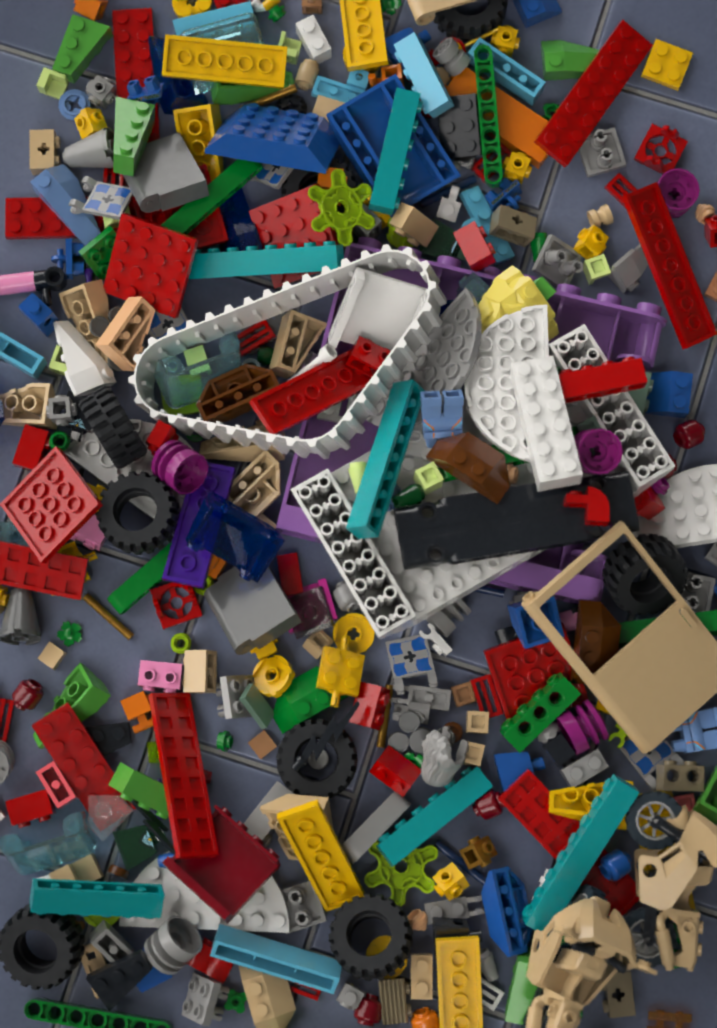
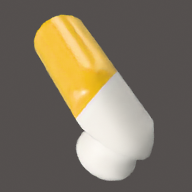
[251,0,281,13]

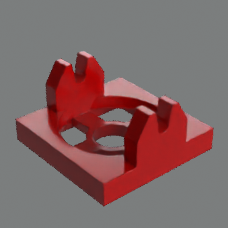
[633,123,688,174]
[150,582,203,630]

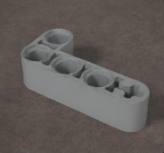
[341,791,411,866]

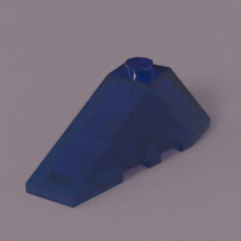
[148,36,208,115]
[219,188,263,252]

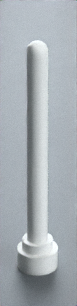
[289,344,337,380]

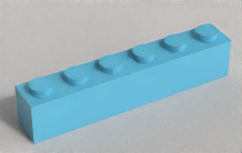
[0,332,48,380]
[210,924,342,994]

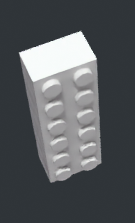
[510,356,583,492]

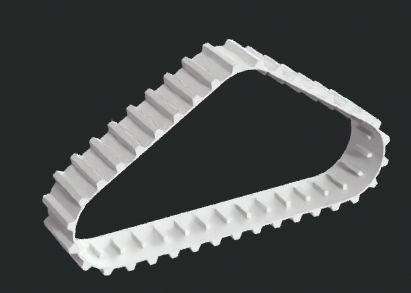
[128,244,447,459]

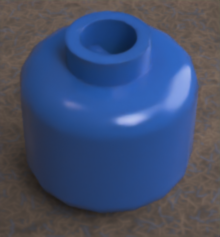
[599,849,632,881]

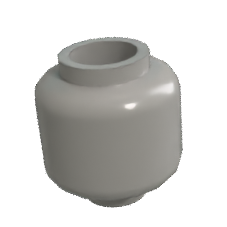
[332,581,360,613]

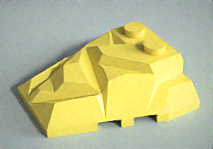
[478,265,559,342]

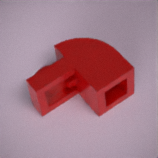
[563,486,610,526]

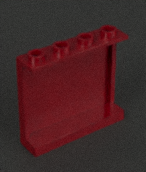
[162,805,281,924]

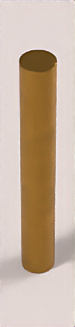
[239,84,298,108]
[83,593,134,640]
[376,684,393,748]

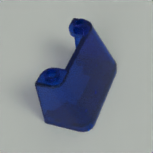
[185,490,285,583]

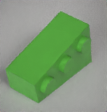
[52,14,113,84]
[505,947,538,1025]

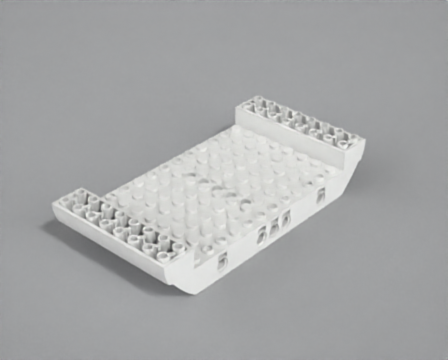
[290,324,675,639]

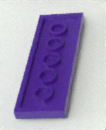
[162,462,236,589]

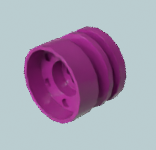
[657,168,700,219]
[574,429,623,474]
[151,440,208,495]
[556,699,609,755]

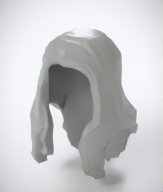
[421,726,469,787]

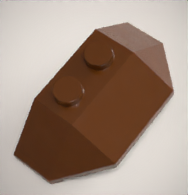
[196,364,279,423]
[426,432,510,504]
[570,599,621,684]

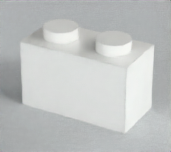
[295,15,332,64]

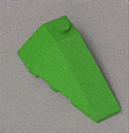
[210,71,295,105]

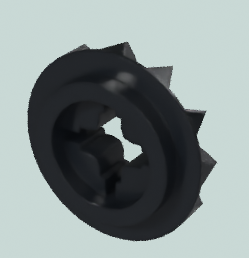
[275,93,307,114]

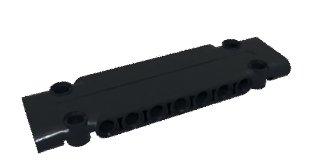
[394,471,639,570]

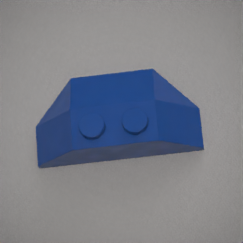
[481,866,533,957]

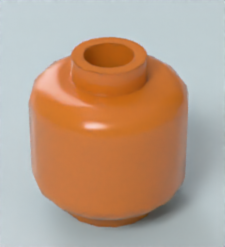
[410,1007,440,1028]

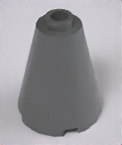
[0,587,41,645]

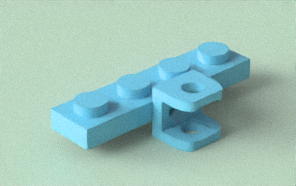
[311,69,369,103]
[459,186,515,266]

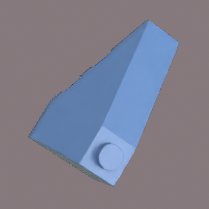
[30,164,101,246]

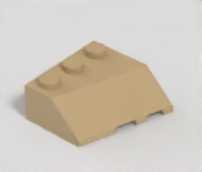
[260,794,334,860]

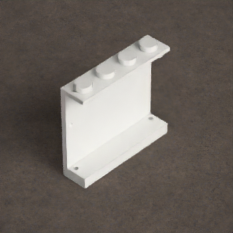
[328,267,427,351]

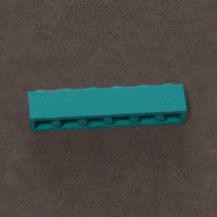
[368,87,423,215]
[376,766,493,867]
[29,878,165,919]

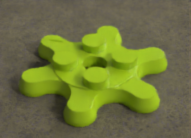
[308,169,375,247]
[364,840,438,906]

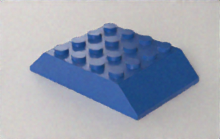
[326,74,461,218]
[205,103,340,174]

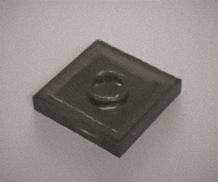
[288,586,335,639]

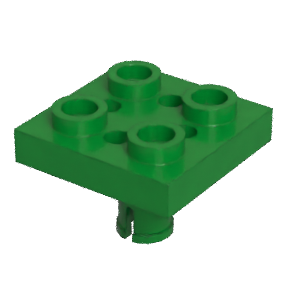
[78,226,117,280]

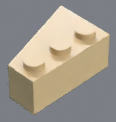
[269,310,327,379]

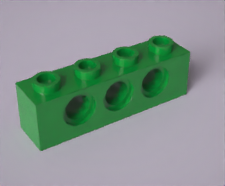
[499,672,581,753]

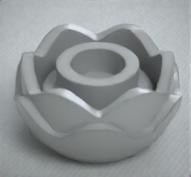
[537,721,561,744]

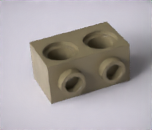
[656,760,704,792]

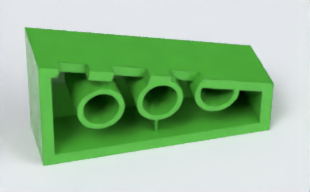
[113,97,155,176]
[108,762,169,820]

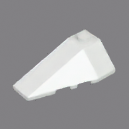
[53,320,117,397]

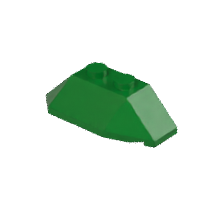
[273,666,350,734]

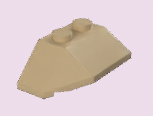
[222,450,281,524]
[239,965,296,1028]

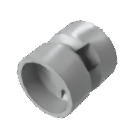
[433,37,471,77]

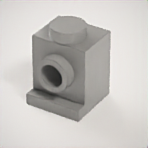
[336,981,365,1010]

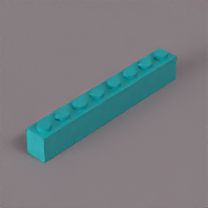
[189,241,344,279]
[346,379,425,539]
[522,774,640,936]

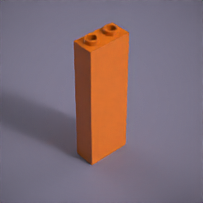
[444,67,549,169]

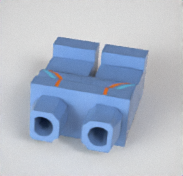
[420,390,464,448]
[671,707,717,754]

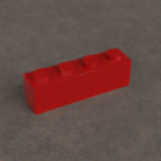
[558,356,648,404]

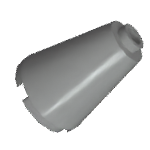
[62,127,114,168]

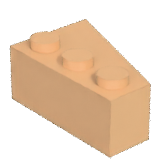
[95,297,155,371]

